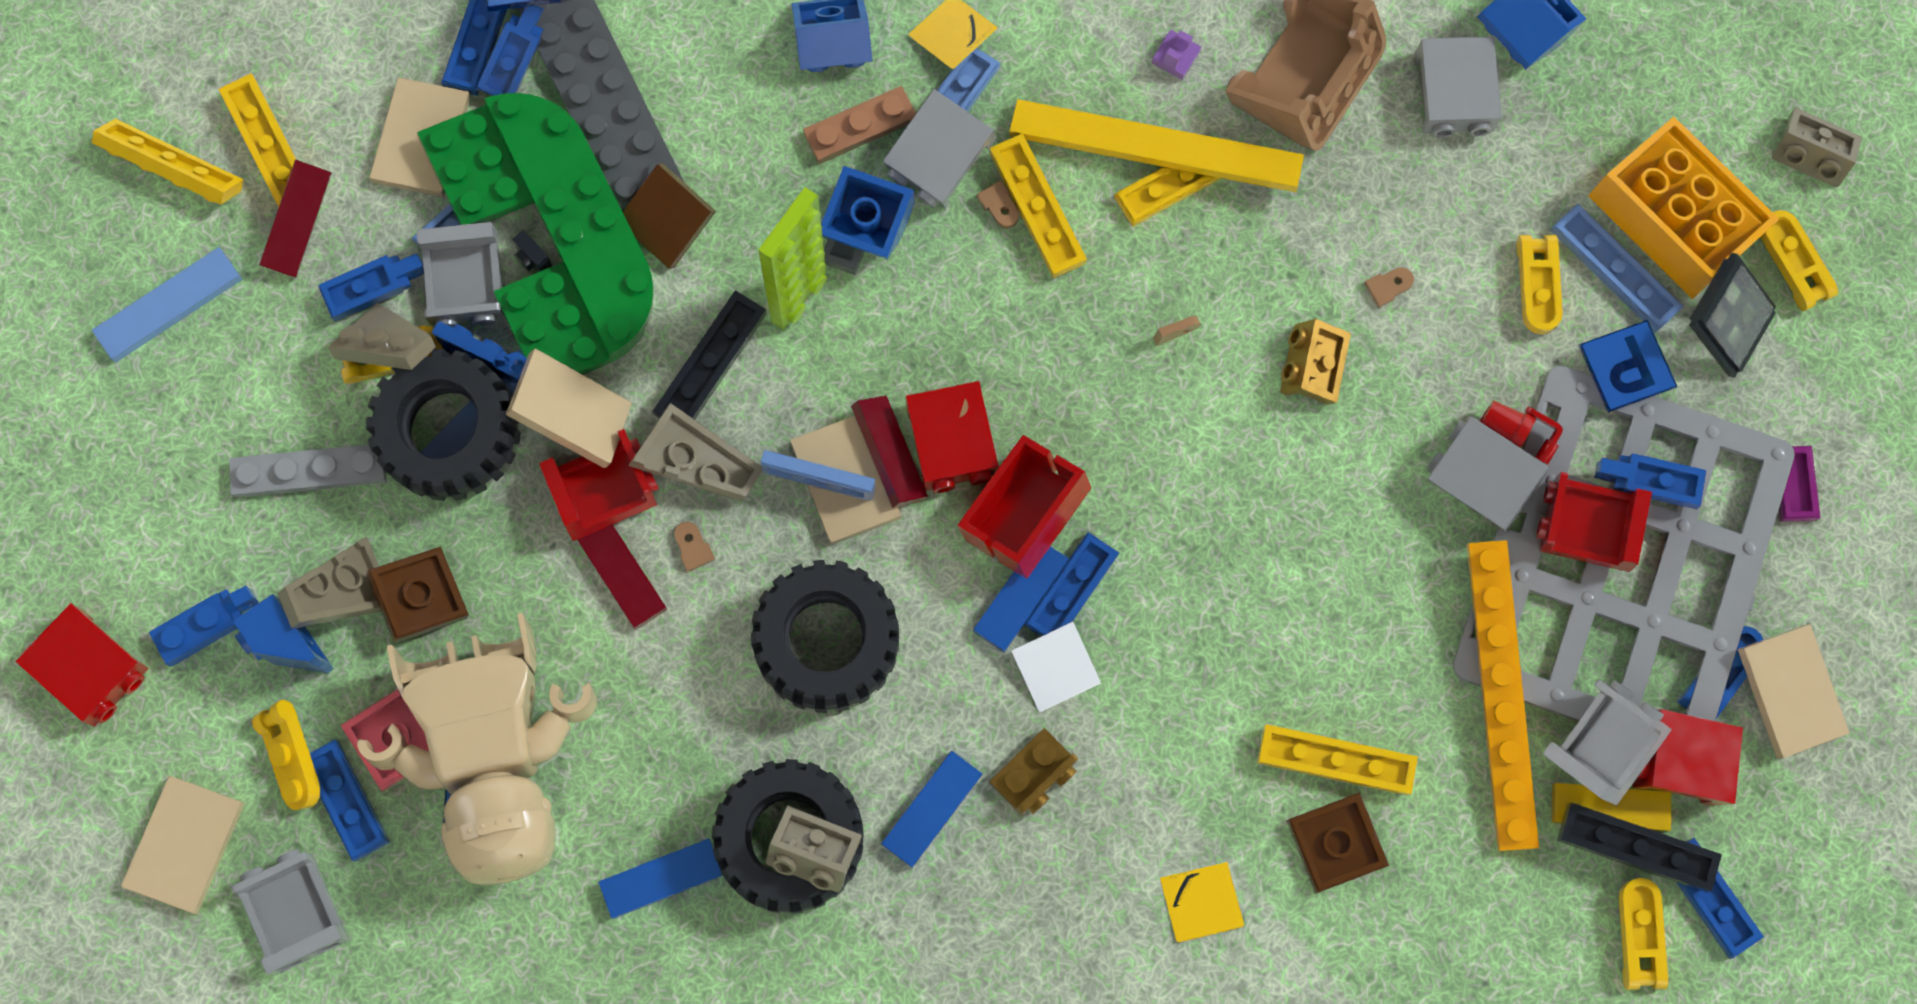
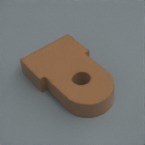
[976,180,1019,229]
[1364,267,1414,308]
[1153,316,1201,346]
[674,522,715,572]

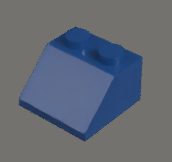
[791,0,873,72]
[821,166,915,260]
[233,594,334,673]

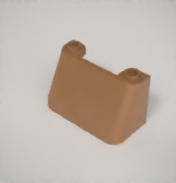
[1225,0,1386,151]

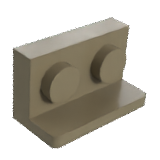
[1772,107,1862,187]
[766,806,862,893]

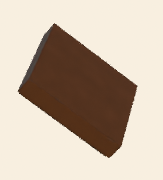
[623,163,716,269]
[366,546,469,644]
[1286,792,1389,894]

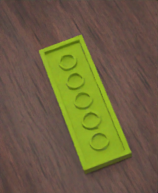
[758,187,827,330]

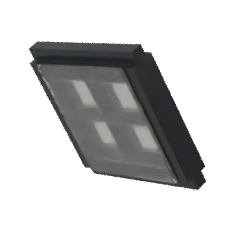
[1689,253,1776,378]

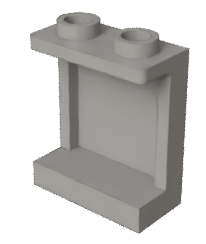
[1415,36,1502,138]
[883,89,997,209]
[417,222,504,327]
[1427,416,1549,532]
[1543,679,1672,806]
[231,849,349,976]

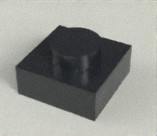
[512,230,552,272]

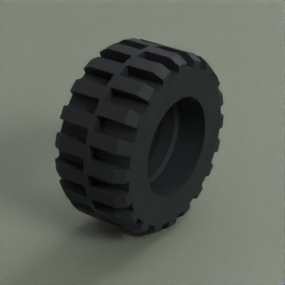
[366,349,521,501]
[751,560,899,713]
[712,759,864,914]

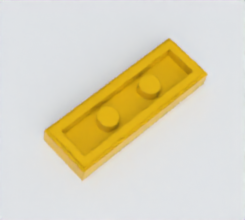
[1114,167,1221,227]
[1552,783,1671,832]

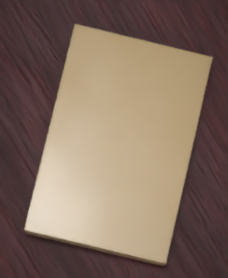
[369,77,471,197]
[506,349,632,468]
[790,416,901,545]
[1738,624,1850,758]
[121,775,245,915]

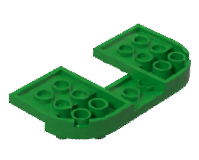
[417,93,653,375]

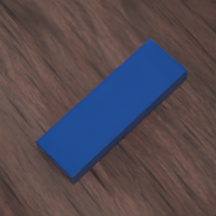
[441,0,509,96]
[1024,532,1119,637]
[973,546,1069,653]
[310,739,390,862]
[881,751,983,868]
[598,838,723,919]
[1676,838,1764,959]

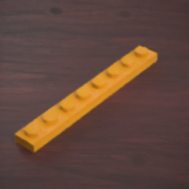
[1467,540,1539,851]

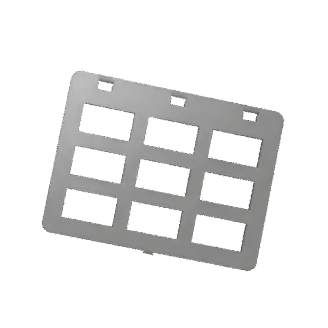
[1453,366,1795,722]

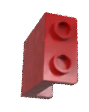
[905,381,999,493]
[539,429,659,541]
[1536,472,1652,572]
[15,603,149,727]
[1632,709,1743,806]

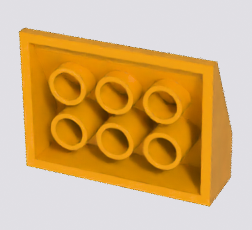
[1588,116,1779,300]

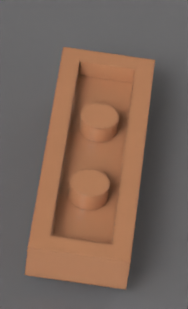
[803,86,916,164]

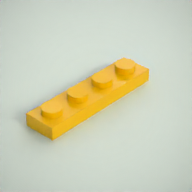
[218,73,297,207]
[92,118,244,205]
[989,133,1087,279]
[1257,724,1418,796]

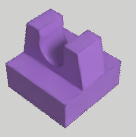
[1152,30,1202,81]

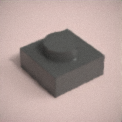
[824,239,864,275]

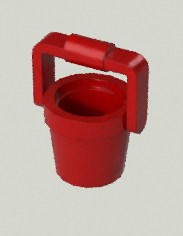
[1480,400,1563,466]

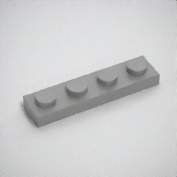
[229,444,387,498]

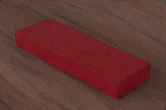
[259,159,332,278]
[851,395,928,508]
[577,525,668,630]

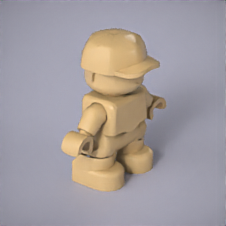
[357,613,597,885]

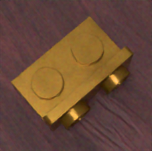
[1280,319,1351,405]
[989,728,1079,816]

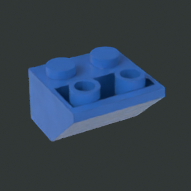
[1477,0,1587,70]

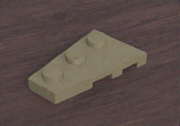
[328,303,436,370]
[628,403,763,501]
[277,536,381,629]

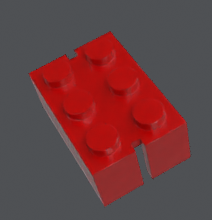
[957,435,1092,579]

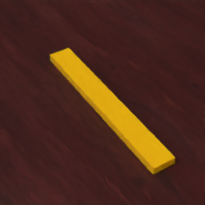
[1009,99,1304,193]

